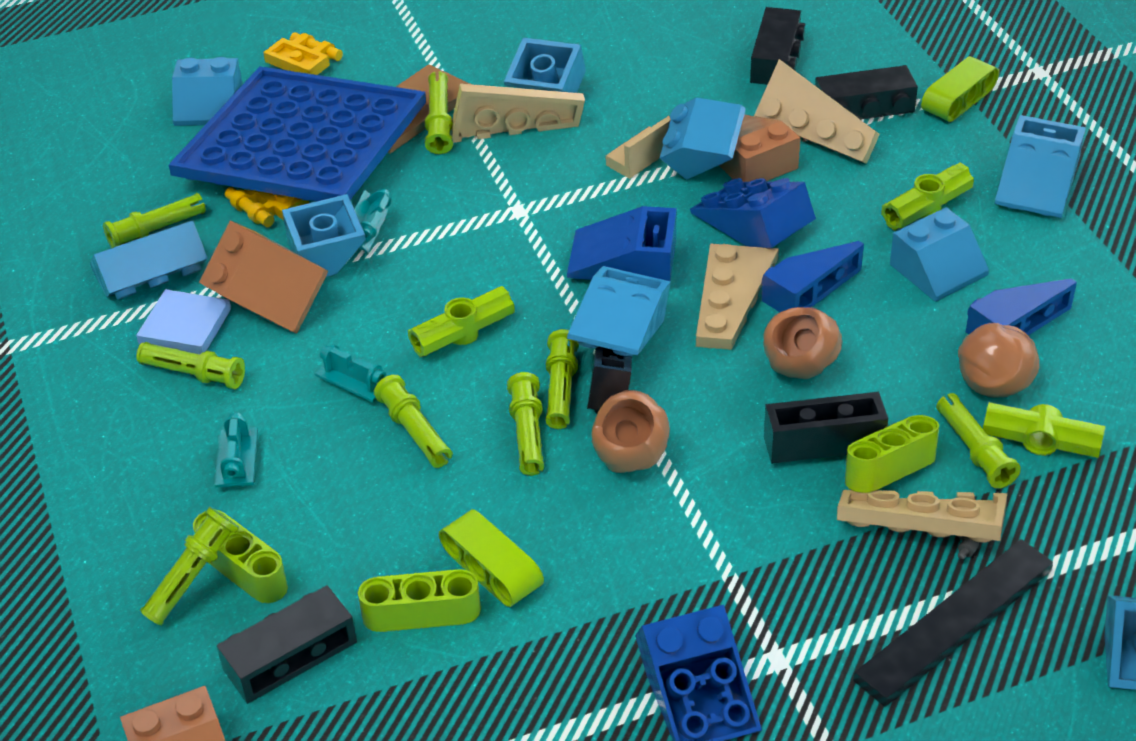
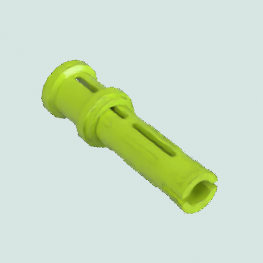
[425,71,453,154]
[103,193,206,248]
[545,329,579,429]
[136,342,245,389]
[507,372,544,476]
[374,374,453,468]
[936,393,1021,489]
[140,506,239,626]

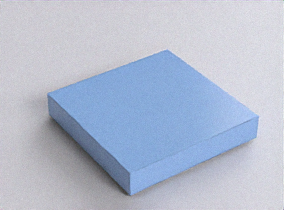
[136,289,231,354]

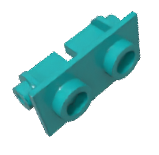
[354,189,392,254]
[315,345,389,403]
[215,413,258,488]

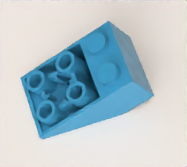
[994,115,1086,218]
[567,266,671,357]

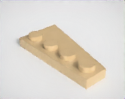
[754,59,880,164]
[450,84,585,143]
[696,244,779,350]
[837,490,1008,542]

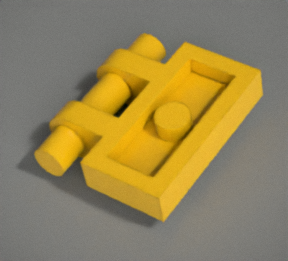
[263,32,343,75]
[225,187,309,227]

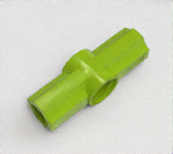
[881,162,974,231]
[408,286,515,357]
[983,402,1105,458]

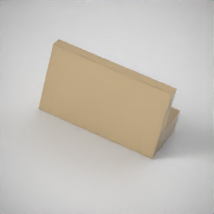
[606,116,671,179]

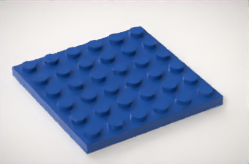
[168,66,427,201]

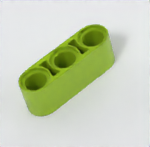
[921,56,999,122]
[845,415,939,493]
[438,509,544,607]
[193,510,288,603]
[358,569,481,632]

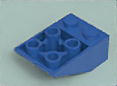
[690,178,816,248]
[567,206,677,281]
[635,604,762,741]

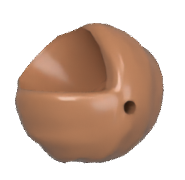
[763,307,842,379]
[958,323,1039,398]
[592,390,670,473]

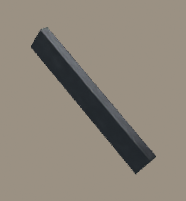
[853,539,1053,707]

